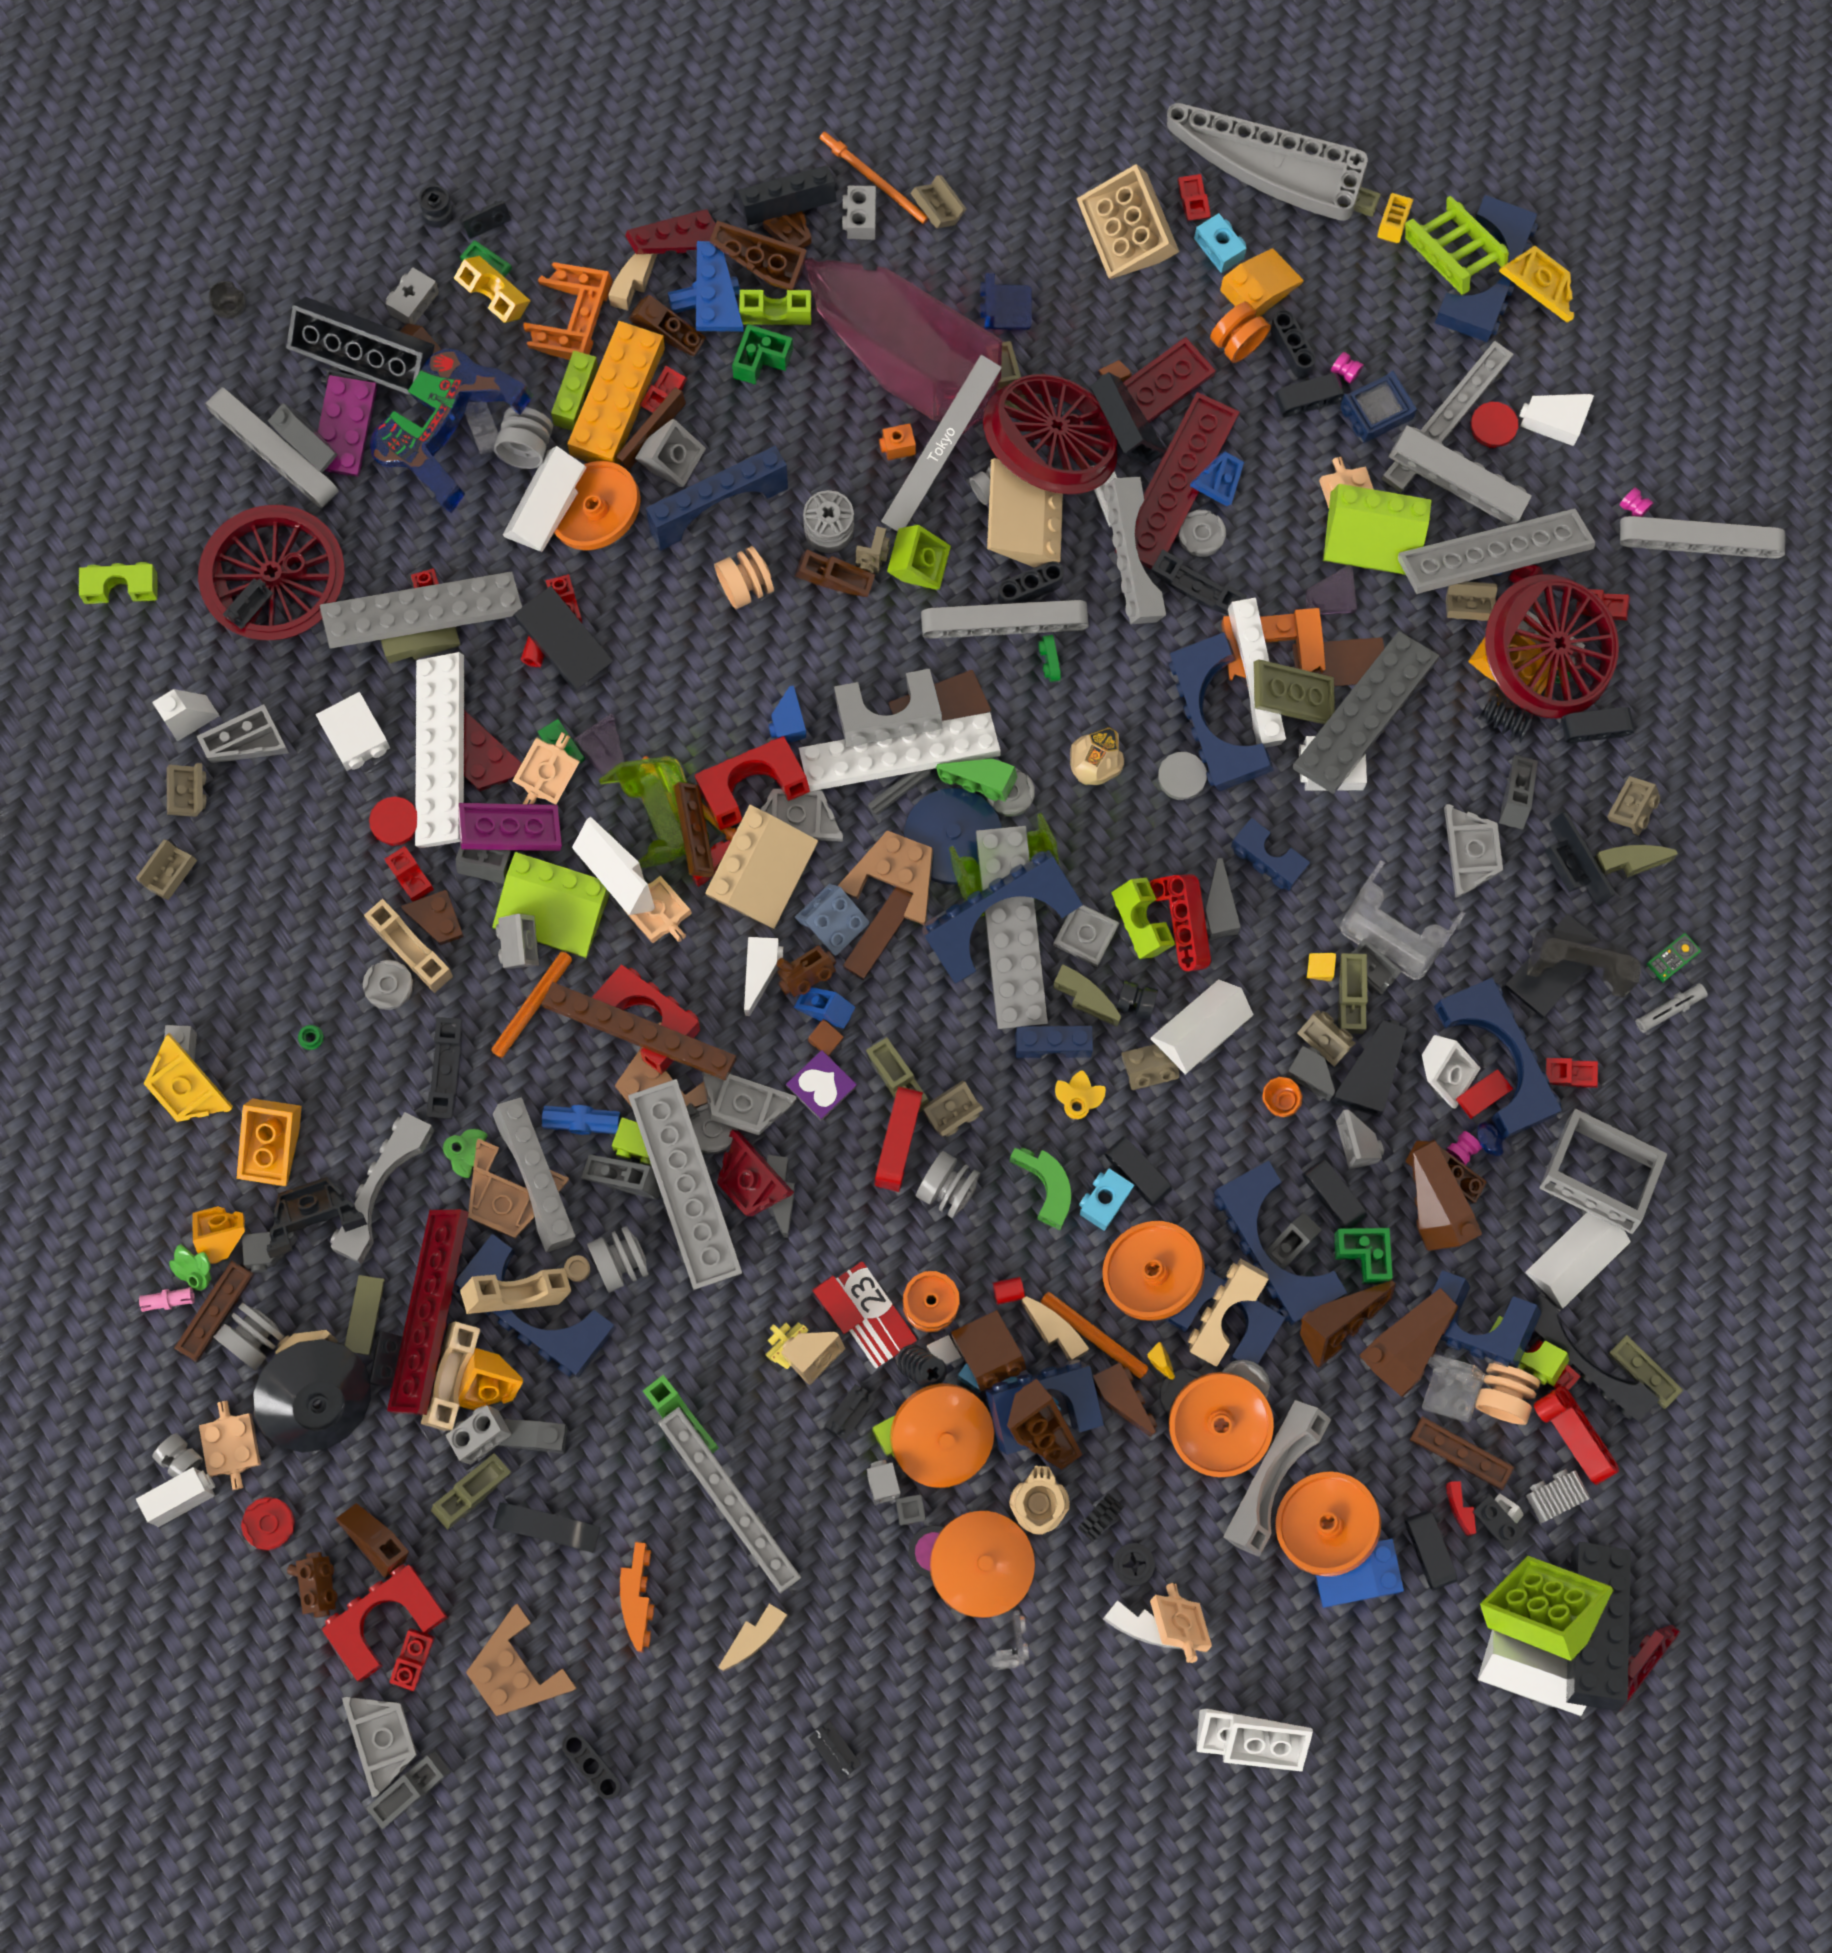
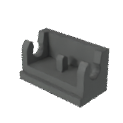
[455,845,511,884]
[1350,938,1402,995]

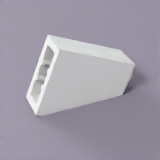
[1519,394,1594,446]
[152,689,219,742]

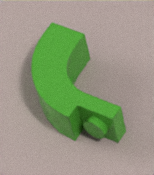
[1009,1148,1071,1230]
[643,1375,719,1453]

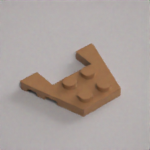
[838,831,933,925]
[615,1022,707,1109]
[468,1139,569,1239]
[466,1604,577,1716]

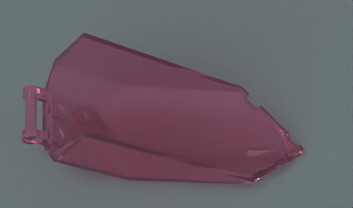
[805,258,1002,435]

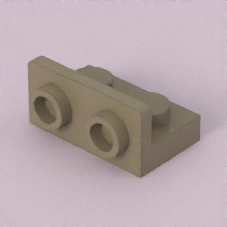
[1607,776,1660,836]

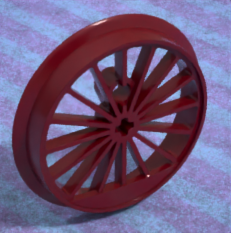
[983,374,1118,494]
[198,505,344,640]
[1485,574,1619,718]

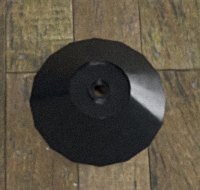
[253,1339,371,1453]

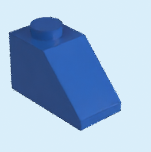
[768,686,806,743]
[794,987,855,1029]

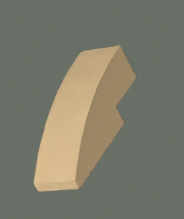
[609,253,657,310]
[1021,1296,1089,1361]
[718,1604,788,1671]

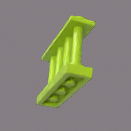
[1405,196,1509,295]

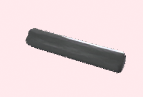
[868,769,931,815]

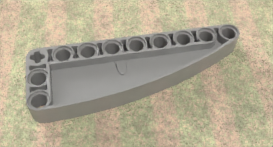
[1167,103,1368,221]

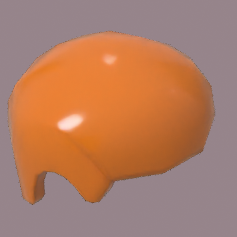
[1262,1076,1303,1117]

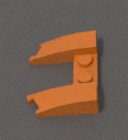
[523,262,613,360]
[1221,608,1325,687]

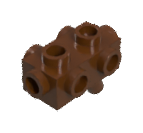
[776,945,836,997]
[287,1552,338,1618]

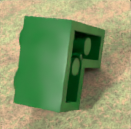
[732,324,793,385]
[1334,1228,1393,1284]

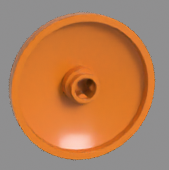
[554,461,640,550]
[1103,1221,1205,1321]
[1169,1372,1274,1477]
[890,1383,994,1488]
[1276,1472,1381,1576]
[930,1511,1035,1618]

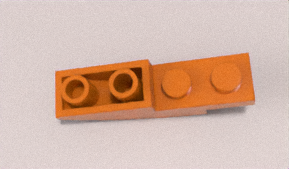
[620,1542,655,1653]

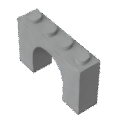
[834,669,943,747]

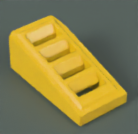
[1377,193,1413,243]

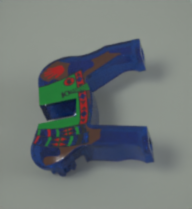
[370,349,534,513]

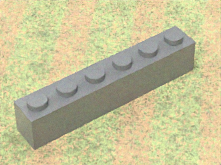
[1388,425,1532,525]

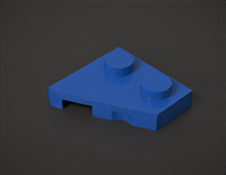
[1190,452,1244,506]

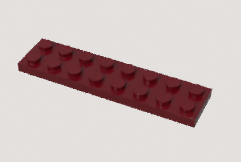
[1115,392,1240,569]
[387,1209,469,1415]

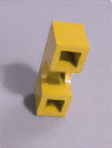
[454,256,531,323]

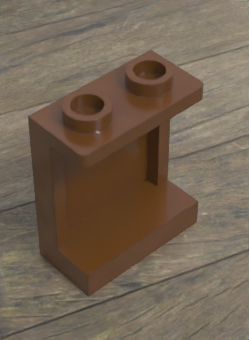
[951,1310,1026,1391]

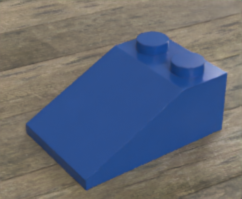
[1315,1539,1404,1608]

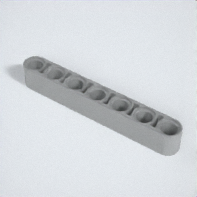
[205,387,339,508]
[1620,516,1785,558]
[921,600,1089,639]

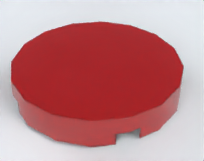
[1470,402,1518,448]
[369,796,417,846]
[241,1497,295,1551]

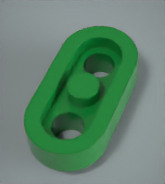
[1038,635,1061,682]

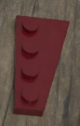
[625,209,716,254]

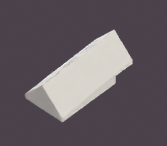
[503,446,586,552]
[572,817,655,915]
[1151,979,1253,1075]
[1525,1212,1631,1310]
[1477,1630,1586,1716]
[1197,1709,1313,1771]

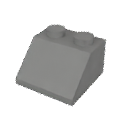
[496,914,539,969]

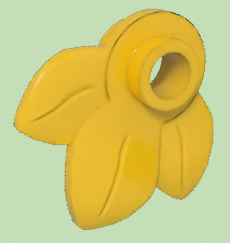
[1055,1070,1106,1120]

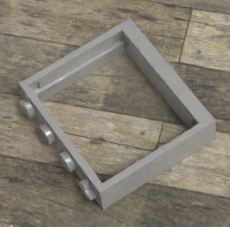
[1539,1109,1667,1234]

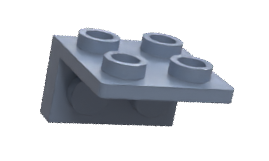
[795,883,869,956]

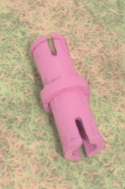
[139,1287,195,1312]

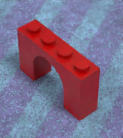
[694,736,810,831]
[592,964,700,1075]
[321,1564,448,1682]

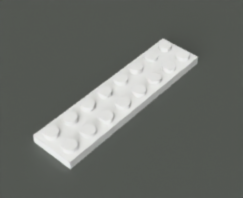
[415,652,464,848]
[799,712,1000,791]

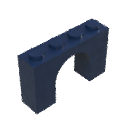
[1163,1264,1285,1365]
[1431,1270,1541,1368]
[985,1360,1104,1455]

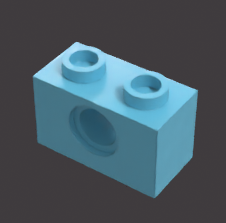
[1194,213,1246,273]
[1079,1169,1134,1231]

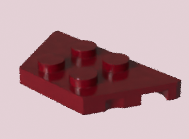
[464,710,522,792]
[717,1129,794,1217]
[1620,1625,1681,1711]

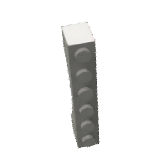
[1104,477,1166,624]
[493,1097,575,1253]
[330,1112,435,1265]
[1223,1400,1331,1557]

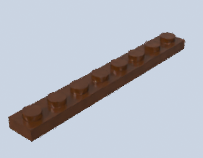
[542,982,736,1081]

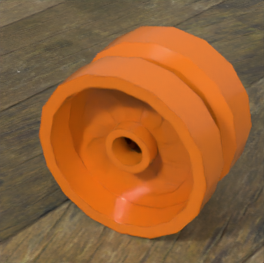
[1210,301,1271,363]
[903,1271,960,1332]

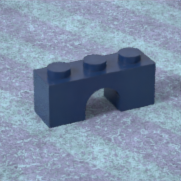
[1231,818,1310,891]
[1015,1026,1093,1058]

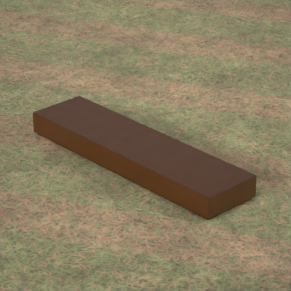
[616,388,686,471]
[674,782,715,878]
[843,887,912,980]
[174,1260,254,1362]
[1409,1416,1515,1491]

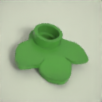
[443,1129,487,1178]
[169,1244,211,1291]

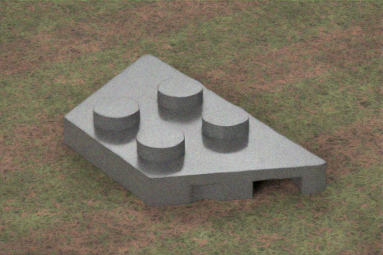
[761,789,843,842]
[1444,804,1503,898]
[702,1072,797,1135]
[342,1697,417,1798]

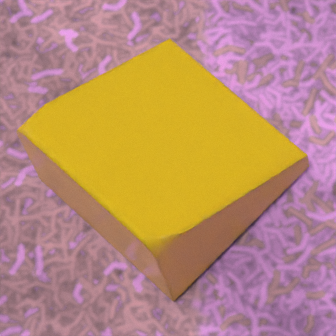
[1307,953,1336,981]
[1147,1342,1175,1380]

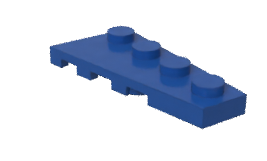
[696,241,744,332]

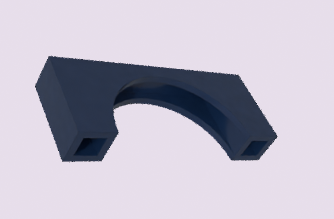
[1435,195,1538,342]
[646,445,788,551]
[1168,632,1274,791]
[921,850,1083,984]
[1434,978,1562,1140]
[1213,1160,1347,1326]
[454,1234,616,1378]

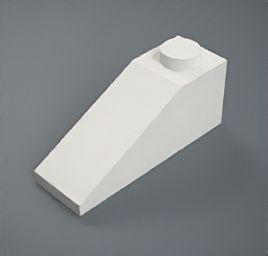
[744,937,783,1016]

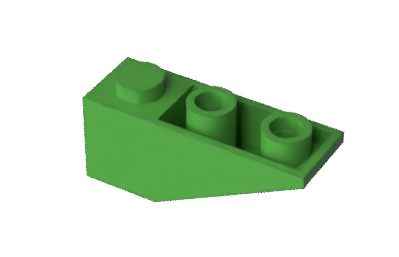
[936,758,1018,802]

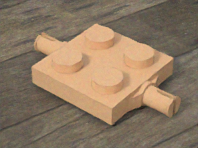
[1319,457,1374,508]
[513,732,580,805]
[623,875,692,943]
[199,1401,261,1490]
[1150,1583,1212,1663]

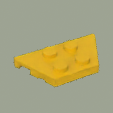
[1499,246,1574,323]
[144,1033,233,1122]

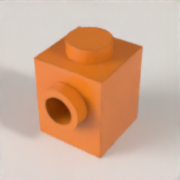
[879,423,916,460]

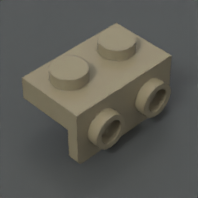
[911,175,966,229]
[856,527,890,574]
[1445,582,1498,621]
[167,763,206,817]
[136,839,197,900]
[1297,1010,1356,1067]
[1121,1044,1179,1090]
[921,1080,984,1136]

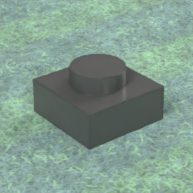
[895,1495,926,1526]

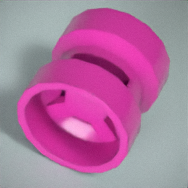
[1331,352,1364,384]
[1619,487,1653,517]
[1446,1131,1482,1165]

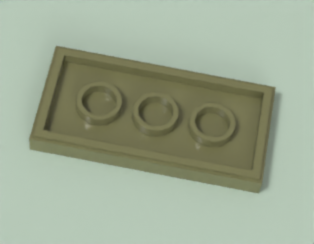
[1253,659,1335,724]

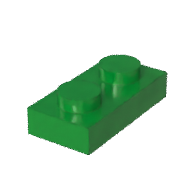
[537,719,585,765]

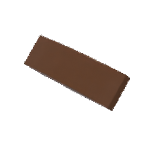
[794,550,875,597]

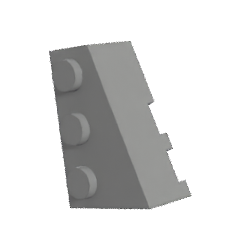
[197,704,289,763]

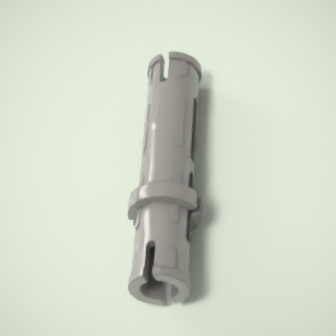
[1635,983,1708,1033]

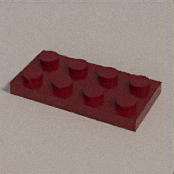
[1123,337,1216,423]

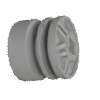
[494,406,553,469]
[803,490,854,553]
[916,1151,980,1219]
[587,1226,649,1293]
[214,1302,284,1371]

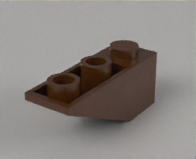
[628,294,706,357]
[1405,1140,1487,1203]
[1092,1363,1157,1437]
[335,1503,409,1578]

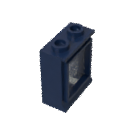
[1341,371,1417,443]

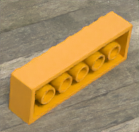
[567,321,665,464]

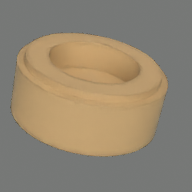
[564,1255,591,1282]

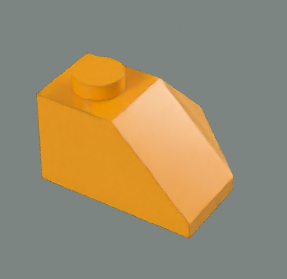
[192,1206,245,1264]
[458,1348,523,1411]

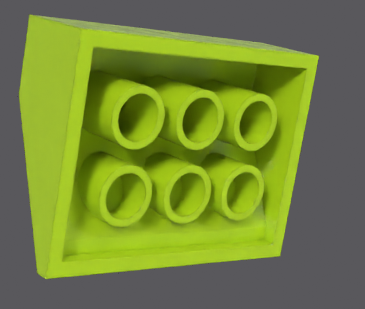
[1323,484,1431,575]
[492,852,610,958]
[1480,1556,1613,1661]

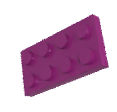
[313,375,378,477]
[458,803,562,851]

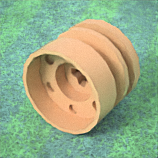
[714,546,774,609]
[1475,1363,1541,1425]

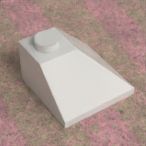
[1422,1035,1480,1109]

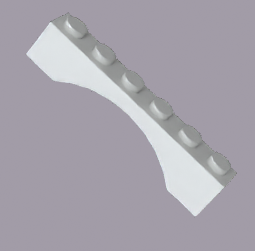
[1228,598,1286,748]

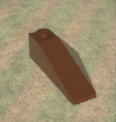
[1412,1139,1482,1251]
[1300,1280,1396,1368]
[1007,1379,1083,1470]

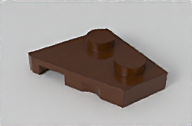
[763,211,812,249]
[401,890,464,945]

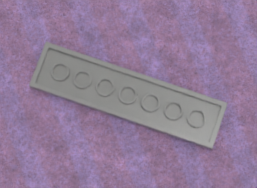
[1398,509,1595,594]
[320,572,522,649]
[976,826,1048,1029]
[628,1079,742,1290]

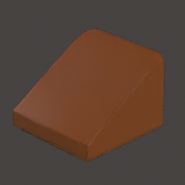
[1098,360,1132,382]
[808,1019,844,1057]

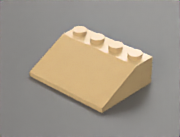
[1077,164,1179,279]
[987,458,1063,568]
[705,805,819,929]

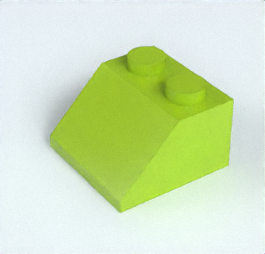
[887,525,951,590]

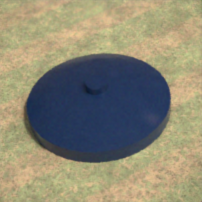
[904,788,1002,885]

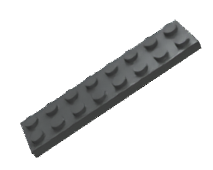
[1293,631,1440,794]

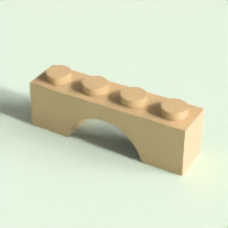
[364,899,453,993]
[1188,1258,1268,1367]
[460,1268,571,1314]
[421,1322,480,1431]

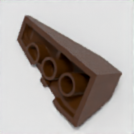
[710,221,807,290]
[1359,1288,1459,1397]

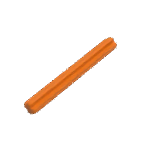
[492,952,572,1058]
[1041,1292,1149,1379]

